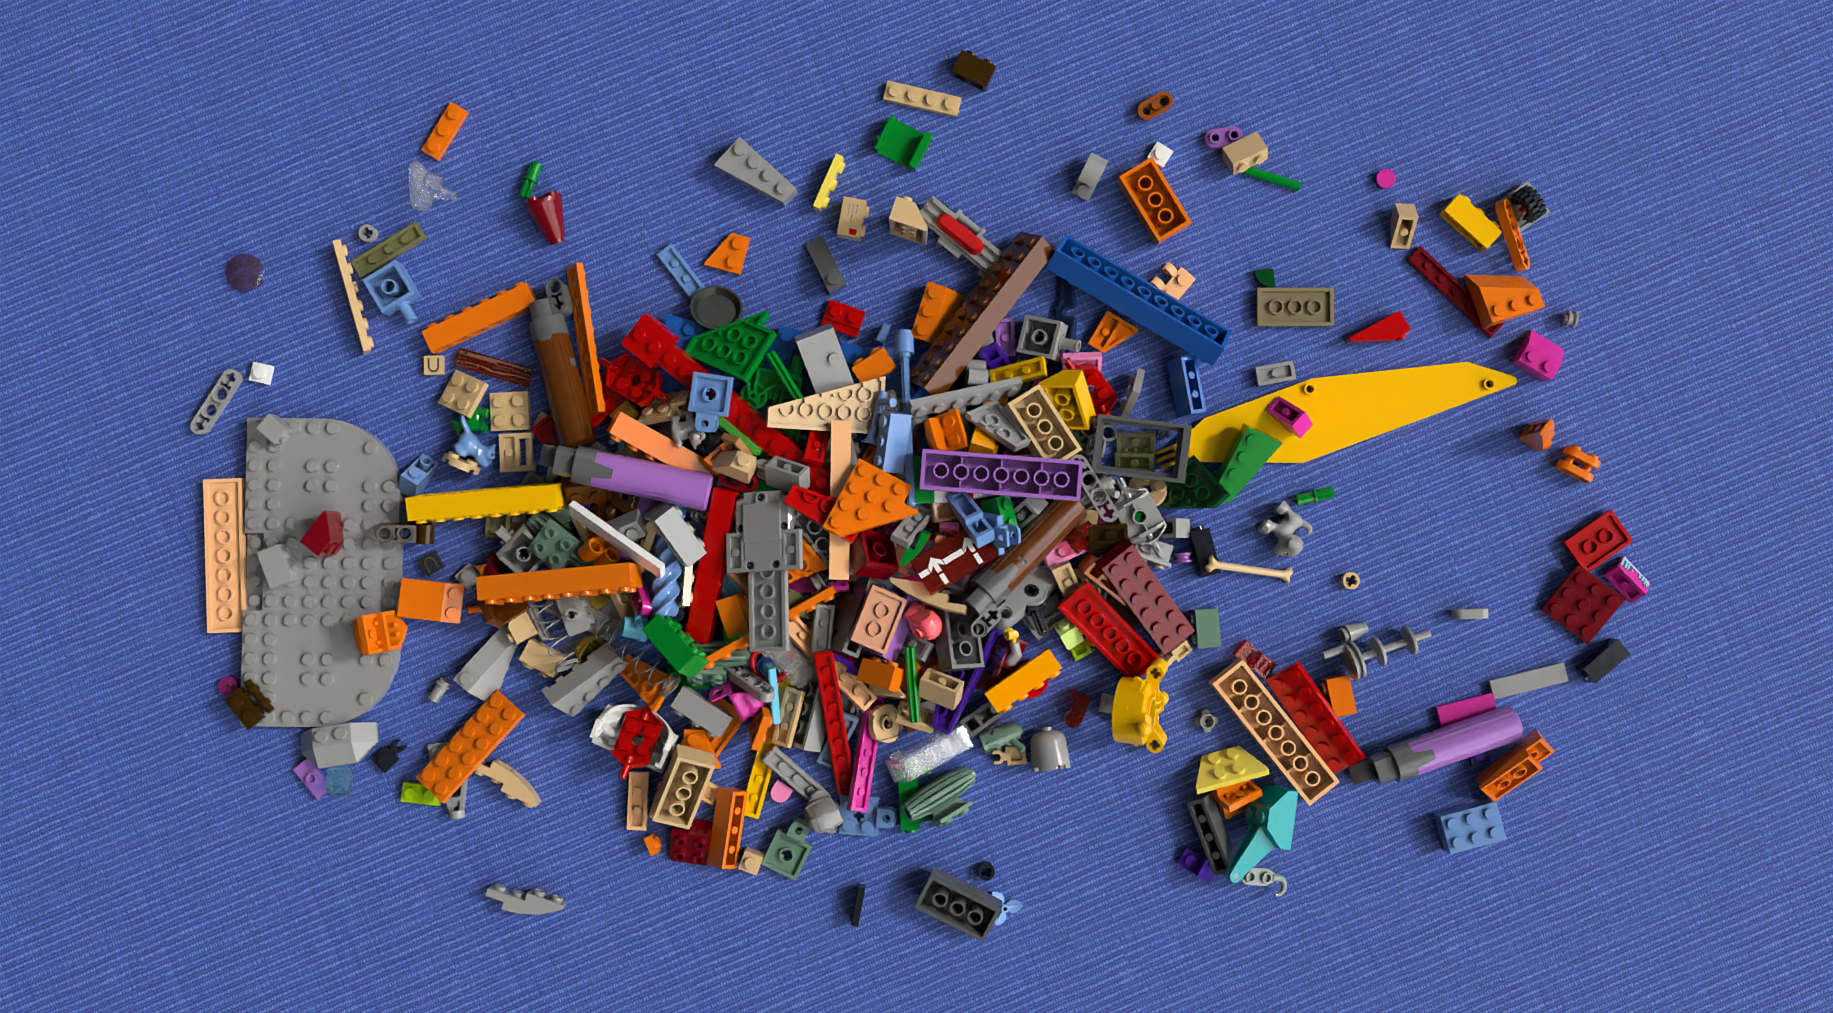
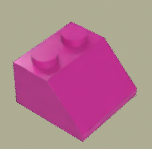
[1511,330,1564,382]

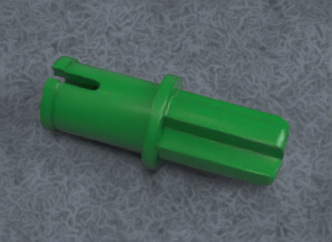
[519,161,543,199]
[1295,487,1335,506]

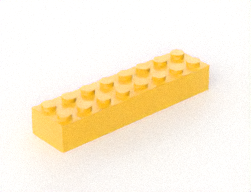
[405,481,567,524]

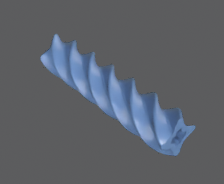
[651,502,687,618]

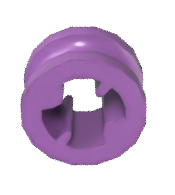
[1174,552,1192,563]

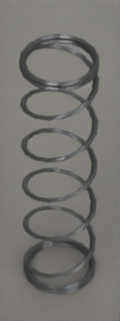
[594,617,680,697]

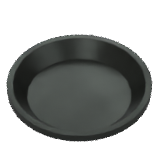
[690,285,743,330]

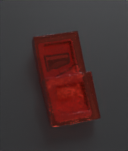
[1232,639,1277,679]

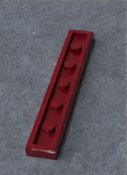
[1406,246,1504,339]

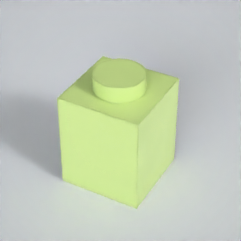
[1053,617,1084,650]

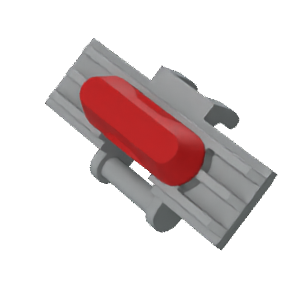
[920,196,1002,275]

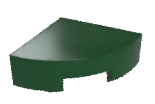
[1253,269,1275,288]

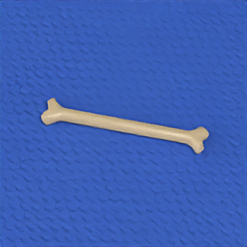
[1205,555,1293,584]

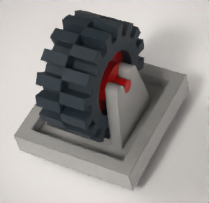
[1501,181,1550,232]

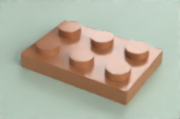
[848,584,907,655]

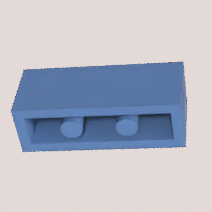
[873,410,912,474]

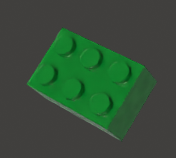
[642,613,709,678]

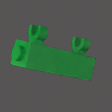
[897,757,933,833]

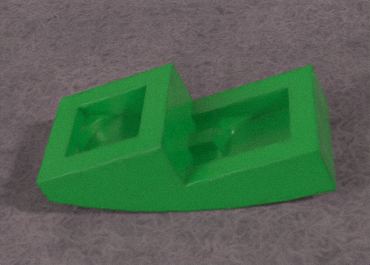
[899,530,932,567]

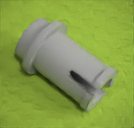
[428,677,451,703]

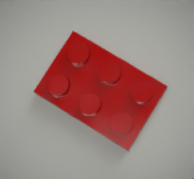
[1562,509,1633,572]

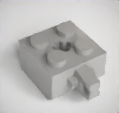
[496,523,543,573]

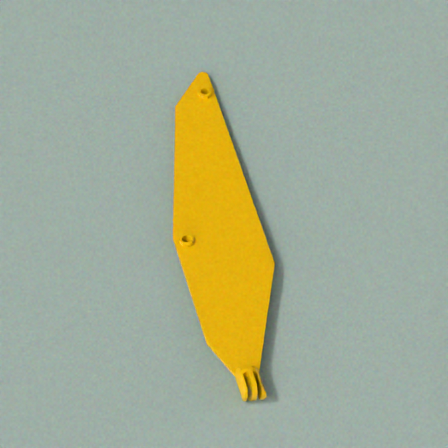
[1155,362,1517,470]

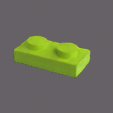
[401,781,441,806]

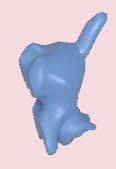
[454,415,496,467]

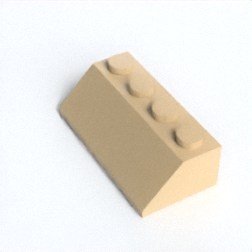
[889,196,928,246]

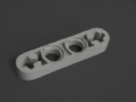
[190,369,243,435]
[1071,454,1118,523]
[724,665,775,702]

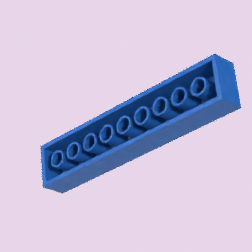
[1046,234,1231,366]

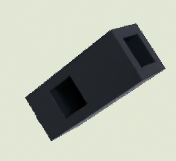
[1189,525,1221,577]
[1576,638,1631,684]

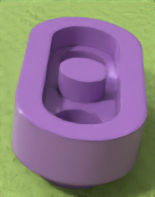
[1204,126,1243,150]

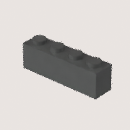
[1187,792,1235,876]

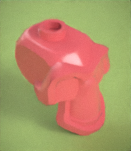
[903,602,942,640]

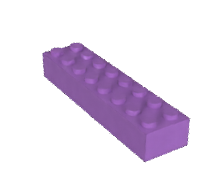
[920,449,1083,501]

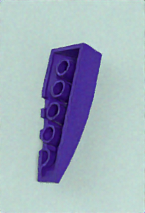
[932,626,1002,735]

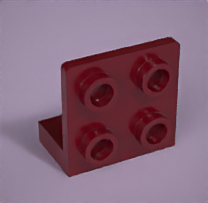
[670,819,713,866]

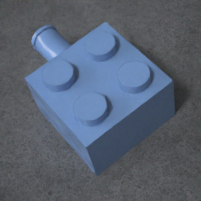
[363,260,422,324]

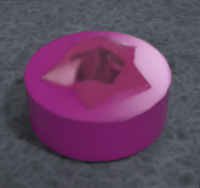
[218,676,240,696]

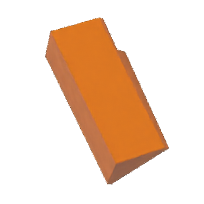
[1476,728,1555,801]

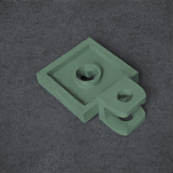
[761,817,813,881]

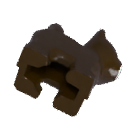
[604,492,640,521]

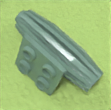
[526,512,595,569]
[668,641,751,687]
[901,766,976,828]

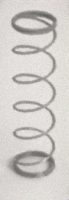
[528,601,579,672]

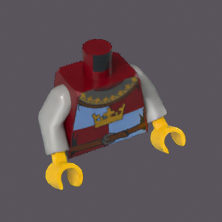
[987,628,1027,679]

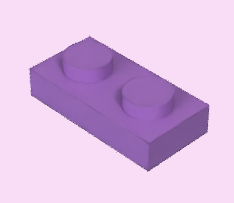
[995,318,1016,357]

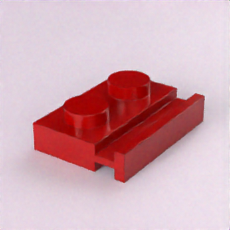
[821,299,866,338]

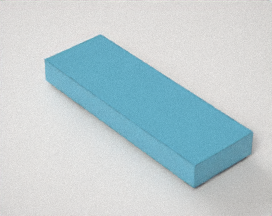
[764,663,781,725]

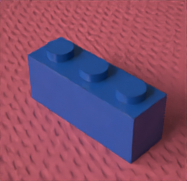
[1167,356,1206,418]

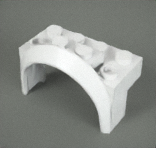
[590,704,679,774]

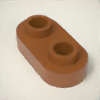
[1137,91,1173,121]

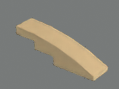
[890,577,967,616]

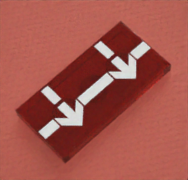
[910,530,999,596]

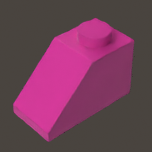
[1266,396,1313,438]

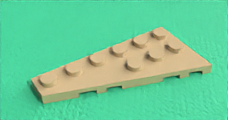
[766,376,886,435]

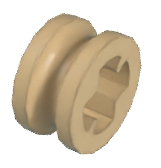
[1340,572,1360,589]

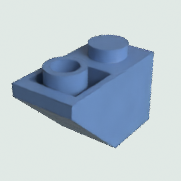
[398,454,439,497]

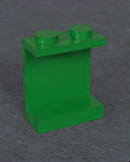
[873,114,933,172]

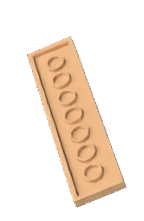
[203,478,247,633]

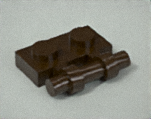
[224,679,275,730]

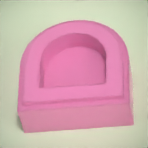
[771,779,794,803]

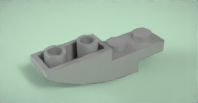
[485,884,568,915]

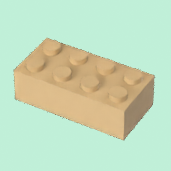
[1004,384,1082,460]
[652,744,715,829]

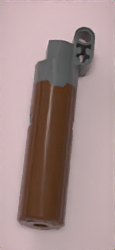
[528,278,597,449]

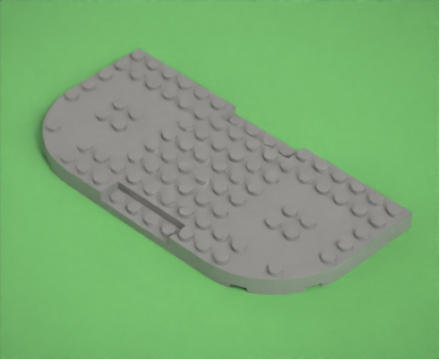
[240,418,404,727]

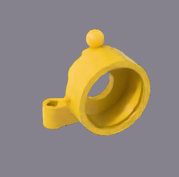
[1112,658,1169,753]

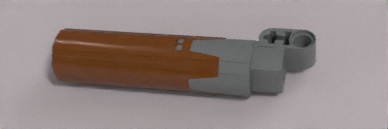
[960,500,1087,638]

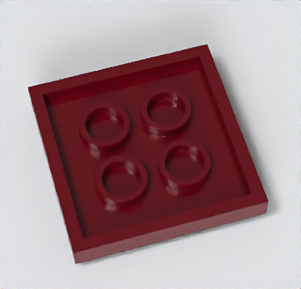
[1540,564,1626,644]

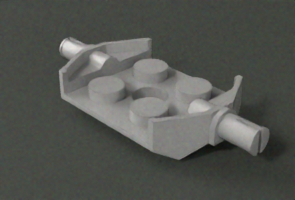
[1113,477,1167,555]

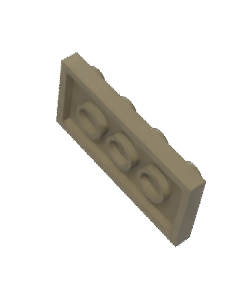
[1256,288,1334,327]

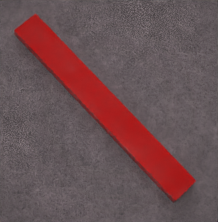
[813,649,853,796]

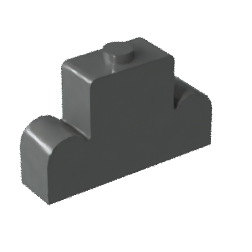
[832,577,885,658]

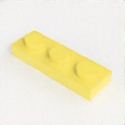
[813,153,845,212]

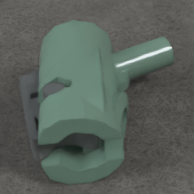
[978,721,1026,753]

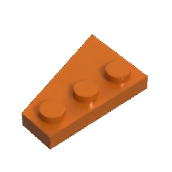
[788,537,828,584]
[620,654,674,713]

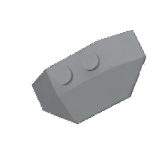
[300,722,379,769]

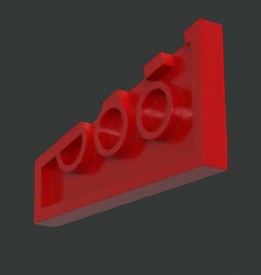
[783,485,859,544]

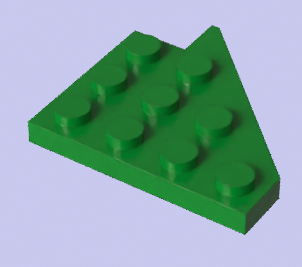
[685,311,777,383]

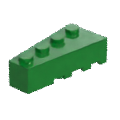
[1215,423,1282,504]

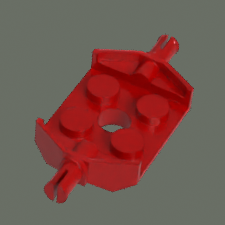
[599,352,669,407]
[1063,357,1118,417]
[610,703,663,780]

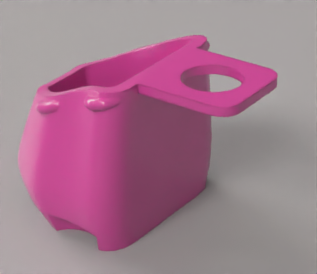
[709,680,767,722]

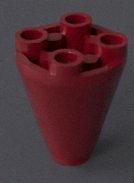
[524,190,565,245]

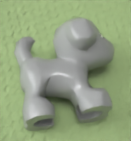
[1257,501,1313,557]

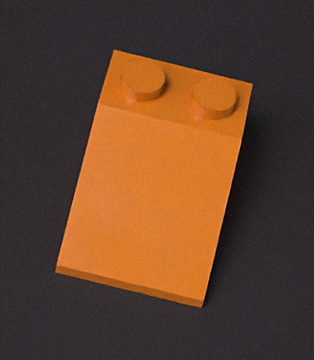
[396,578,465,623]

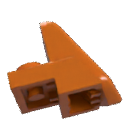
[924,409,969,451]
[353,610,408,656]
[1210,780,1263,819]

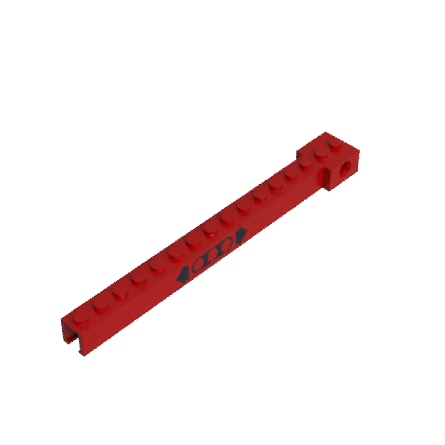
[621,313,875,531]

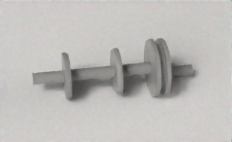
[1321,625,1431,680]

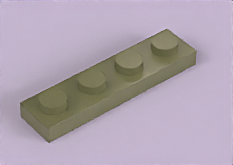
[350,221,428,279]

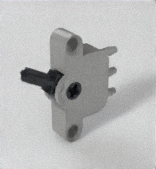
[995,563,1060,636]

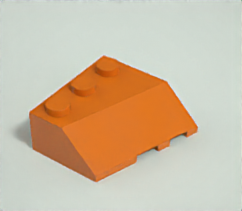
[1463,274,1545,329]

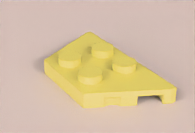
[1196,745,1269,794]

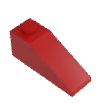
[1345,310,1411,343]

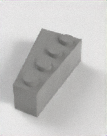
[714,137,798,207]

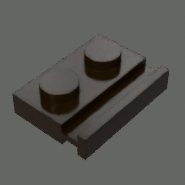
[1088,523,1128,553]

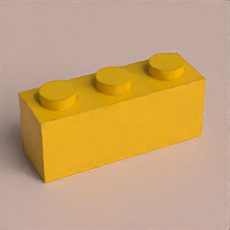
[1439,193,1502,252]

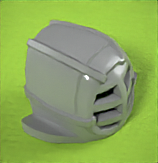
[804,789,844,834]

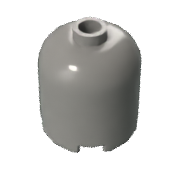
[1030,727,1071,772]

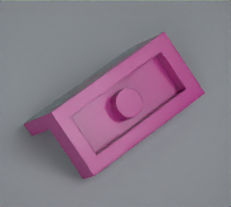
[1604,556,1650,603]

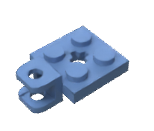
[688,372,734,433]
[970,512,1021,555]
[839,795,897,837]

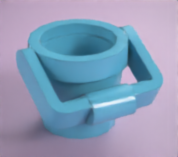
[619,607,649,642]

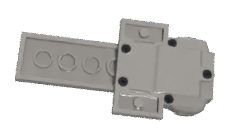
[726,490,803,652]

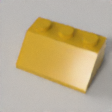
[1039,370,1096,430]

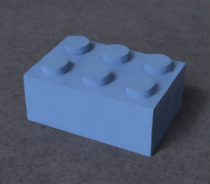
[1433,798,1507,854]

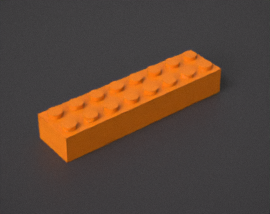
[476,562,643,605]

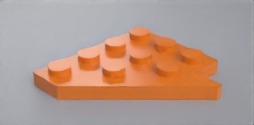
[822,458,918,538]

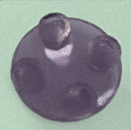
[225,254,264,292]

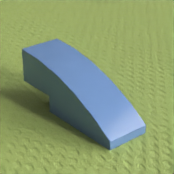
[946,492,995,548]

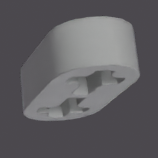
[1451,608,1489,619]

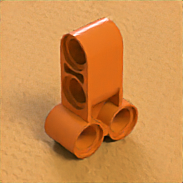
[578,511,620,565]

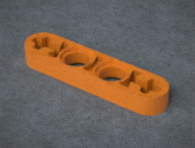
[1495,198,1530,272]

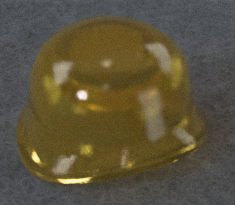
[574,635,606,664]

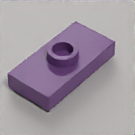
[293,758,334,799]

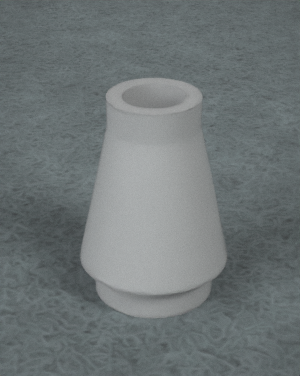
[1338,622,1369,643]

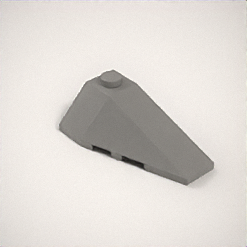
[453,622,518,702]

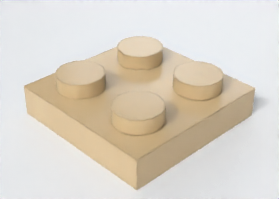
[438,369,489,419]
[489,391,531,432]

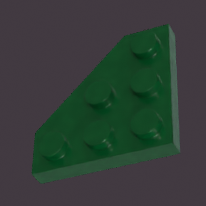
[1160,455,1230,509]

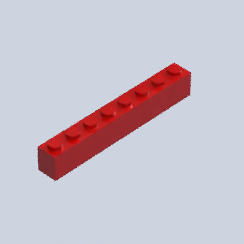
[684,485,741,644]

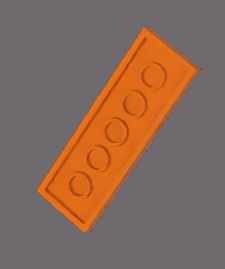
[416,689,525,804]

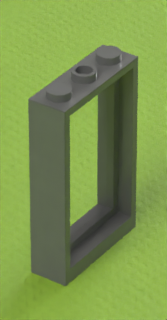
[1088,414,1192,484]

